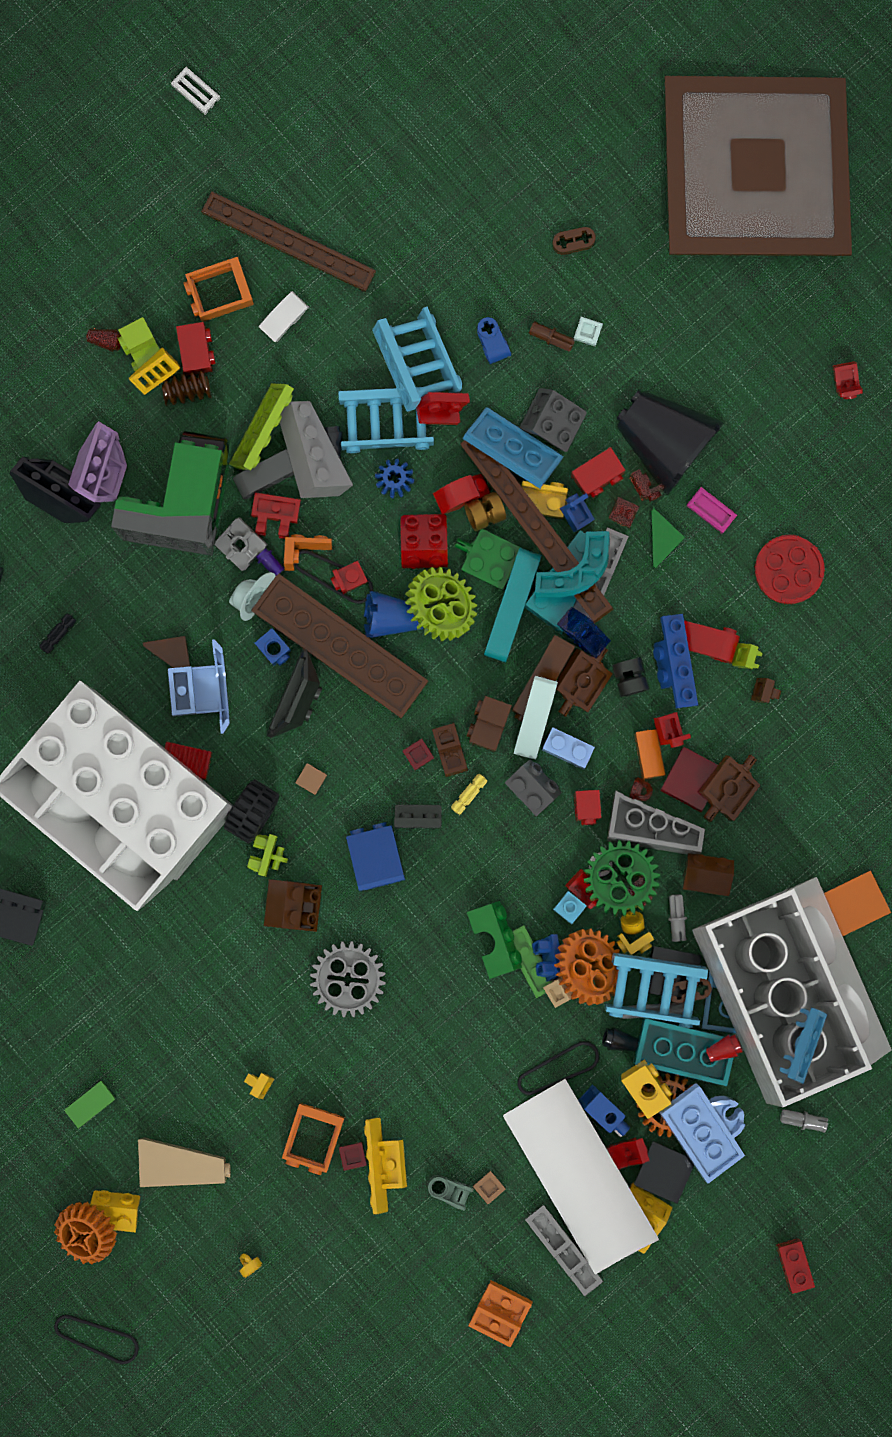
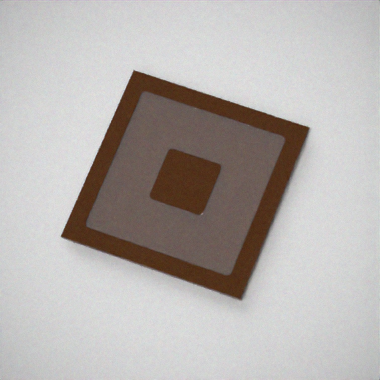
[664,76,852,256]

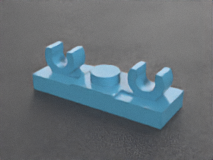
[780,1007,827,1084]

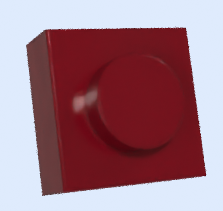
[402,739,434,771]
[339,1142,367,1171]

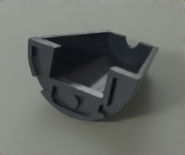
[616,390,724,495]

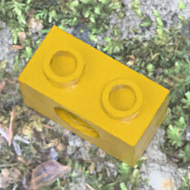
[621,1059,673,1119]

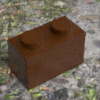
[683,853,734,896]

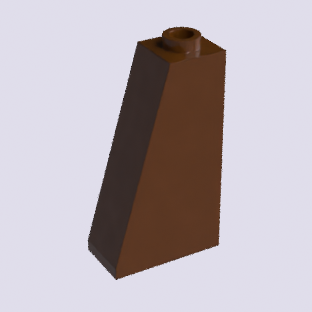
[512,635,575,722]

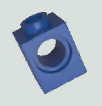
[255,628,291,666]

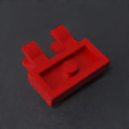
[251,493,301,539]

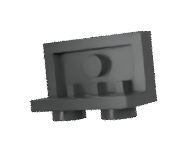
[505,759,562,817]

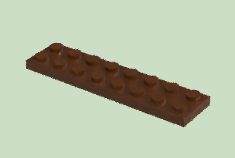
[251,574,429,719]

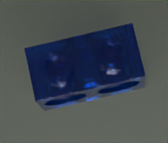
[557,606,611,658]

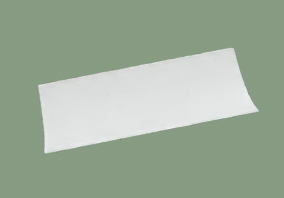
[503,1079,659,1274]

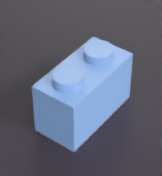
[542,727,595,770]

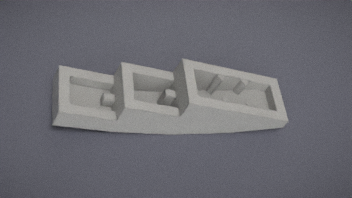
[570,528,629,624]
[525,1205,603,1296]

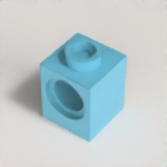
[553,891,586,924]

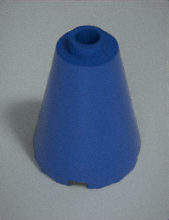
[364,591,424,638]

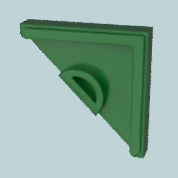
[651,509,685,569]

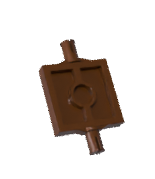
[556,645,613,717]
[698,755,760,822]

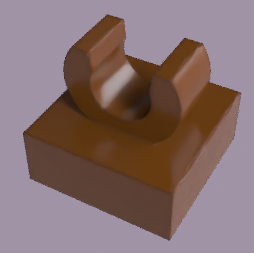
[751,678,781,703]

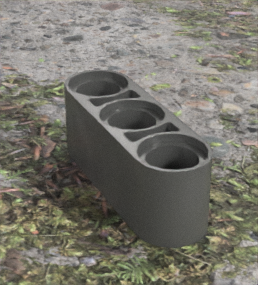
[233,449,294,499]

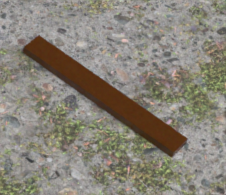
[201,192,376,292]

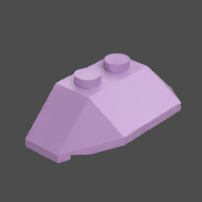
[68,421,127,502]

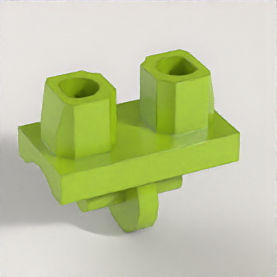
[247,834,288,877]

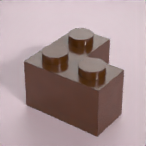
[467,696,512,752]

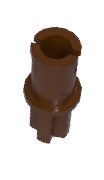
[529,321,575,351]

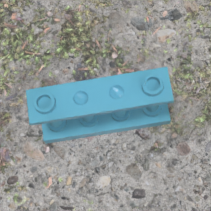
[372,307,462,412]
[339,387,434,453]
[604,953,708,1028]

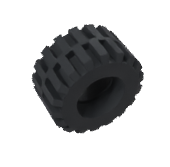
[224,779,279,844]

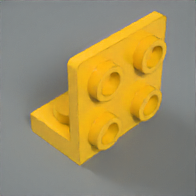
[629,1183,673,1254]

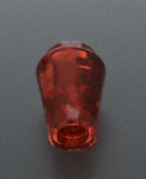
[87,329,121,352]

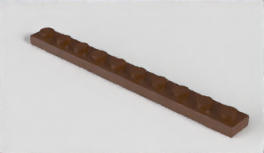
[460,440,614,623]

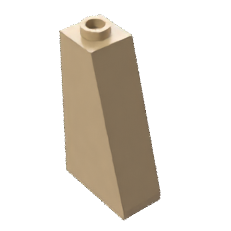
[138,1138,231,1187]

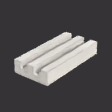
[171,67,221,115]

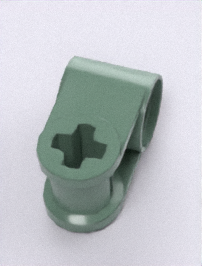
[427,1175,474,1211]

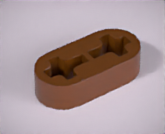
[552,227,596,255]
[671,978,712,1003]

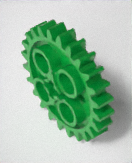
[584,840,660,917]

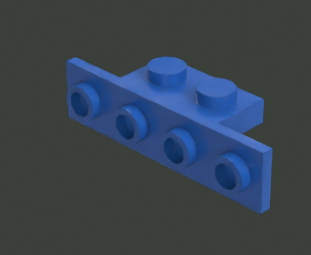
[653,614,698,709]

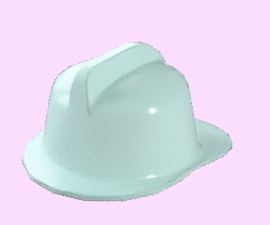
[229,572,276,621]

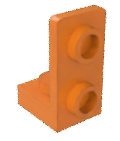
[284,534,332,571]

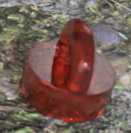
[629,777,652,801]

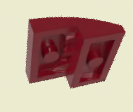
[660,747,718,812]

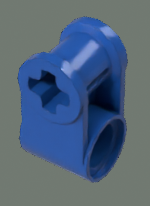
[477,317,511,364]

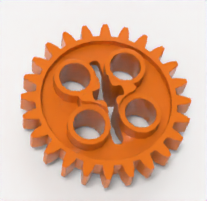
[554,929,620,1006]

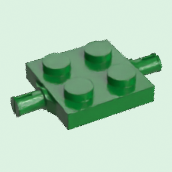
[455,529,521,591]

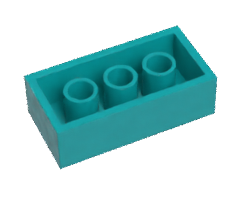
[633,1018,734,1086]

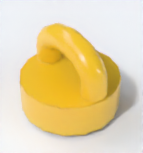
[621,911,645,934]
[239,1253,263,1278]

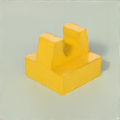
[244,1073,274,1099]

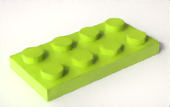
[229,383,294,471]

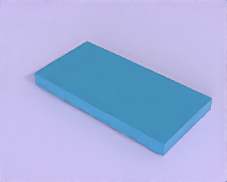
[463,407,563,489]

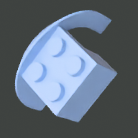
[168,640,230,734]

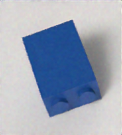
[346,822,405,891]

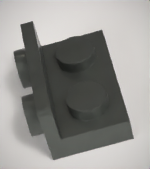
[394,805,442,828]

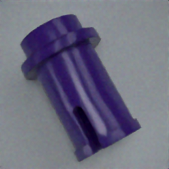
[256,548,285,576]

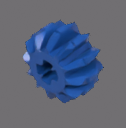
[375,459,414,499]

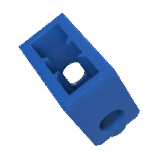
[578,1084,630,1137]

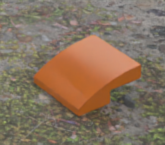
[468,1280,533,1347]

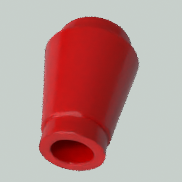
[706,1034,743,1062]

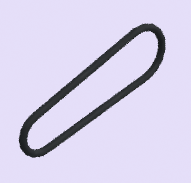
[295,550,373,604]
[517,1041,599,1095]
[54,1315,139,1364]

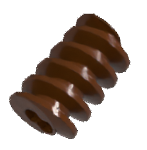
[162,370,212,407]

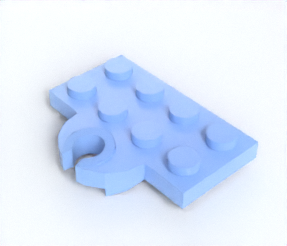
[659,1083,745,1184]

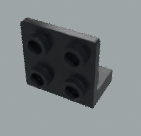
[0,888,47,946]

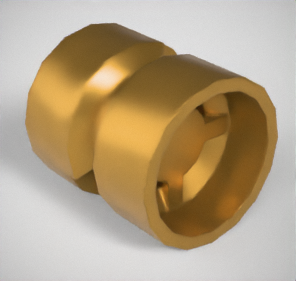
[464,492,506,531]

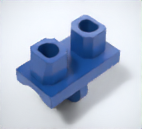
[532,934,562,982]

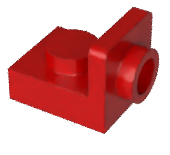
[330,561,368,594]

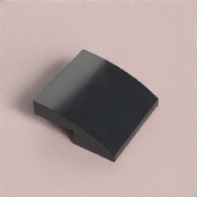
[648,946,701,999]
[634,1141,694,1204]

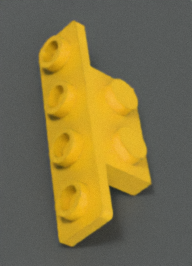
[364,1117,407,1214]

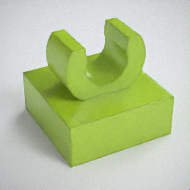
[732,643,762,669]

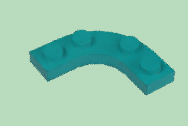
[535,531,610,597]

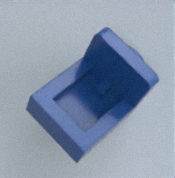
[560,493,595,532]

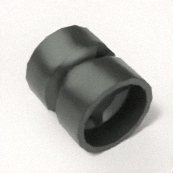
[612,658,649,697]

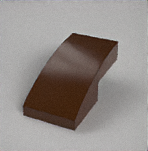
[432,723,468,777]

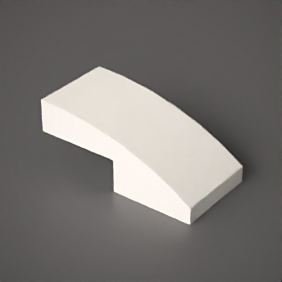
[259,291,309,342]

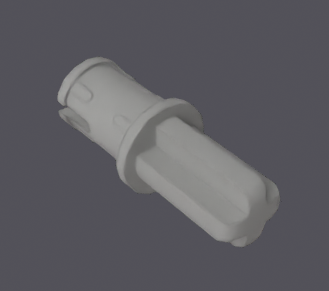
[668,894,687,942]
[780,1109,828,1133]

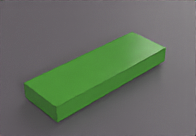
[513,925,552,998]

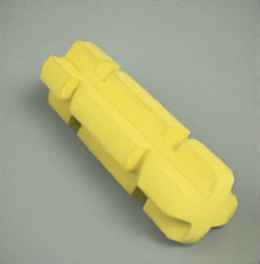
[451,774,487,815]

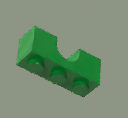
[467,901,522,979]

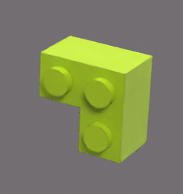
[117,317,168,380]

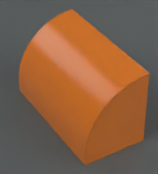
[634,729,666,780]

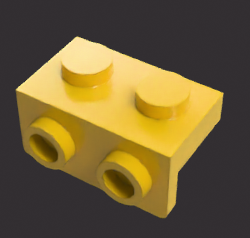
[90,1190,140,1233]

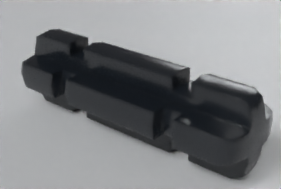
[39,613,76,654]

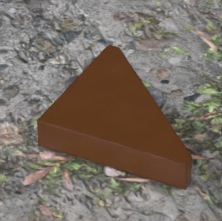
[143,636,190,668]

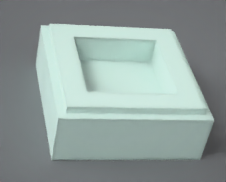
[574,317,603,347]

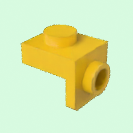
[616,932,655,955]

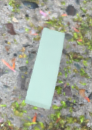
[513,676,558,760]

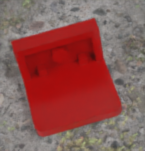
[401,514,448,569]

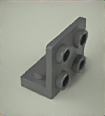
[519,388,587,452]

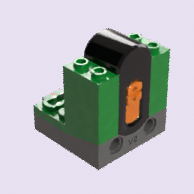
[111,431,229,556]

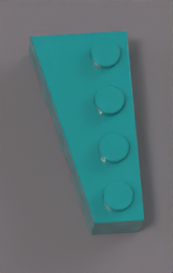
[525,530,586,635]

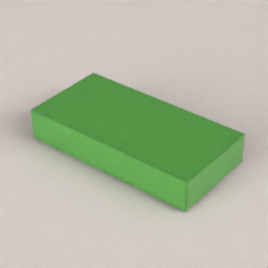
[64,1081,116,1129]

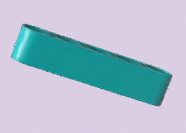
[484,548,542,663]

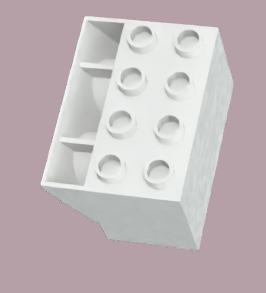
[0,681,233,911]
[692,877,892,1107]

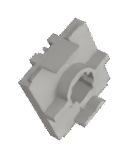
[214,517,268,571]

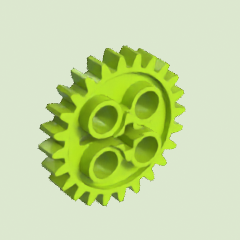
[405,567,477,641]

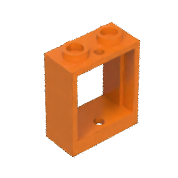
[183,257,254,322]
[282,1103,345,1175]

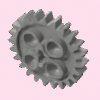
[310,941,386,1017]

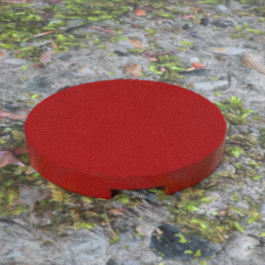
[754,535,825,604]

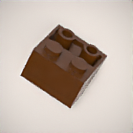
[264,880,322,932]

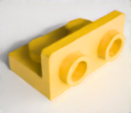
[521,481,568,519]

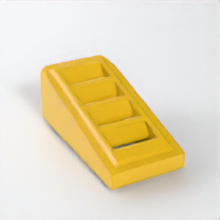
[129,347,180,395]

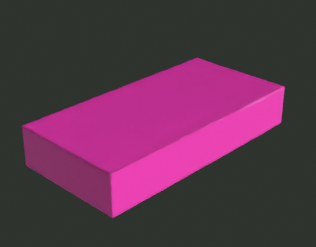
[686,487,737,534]

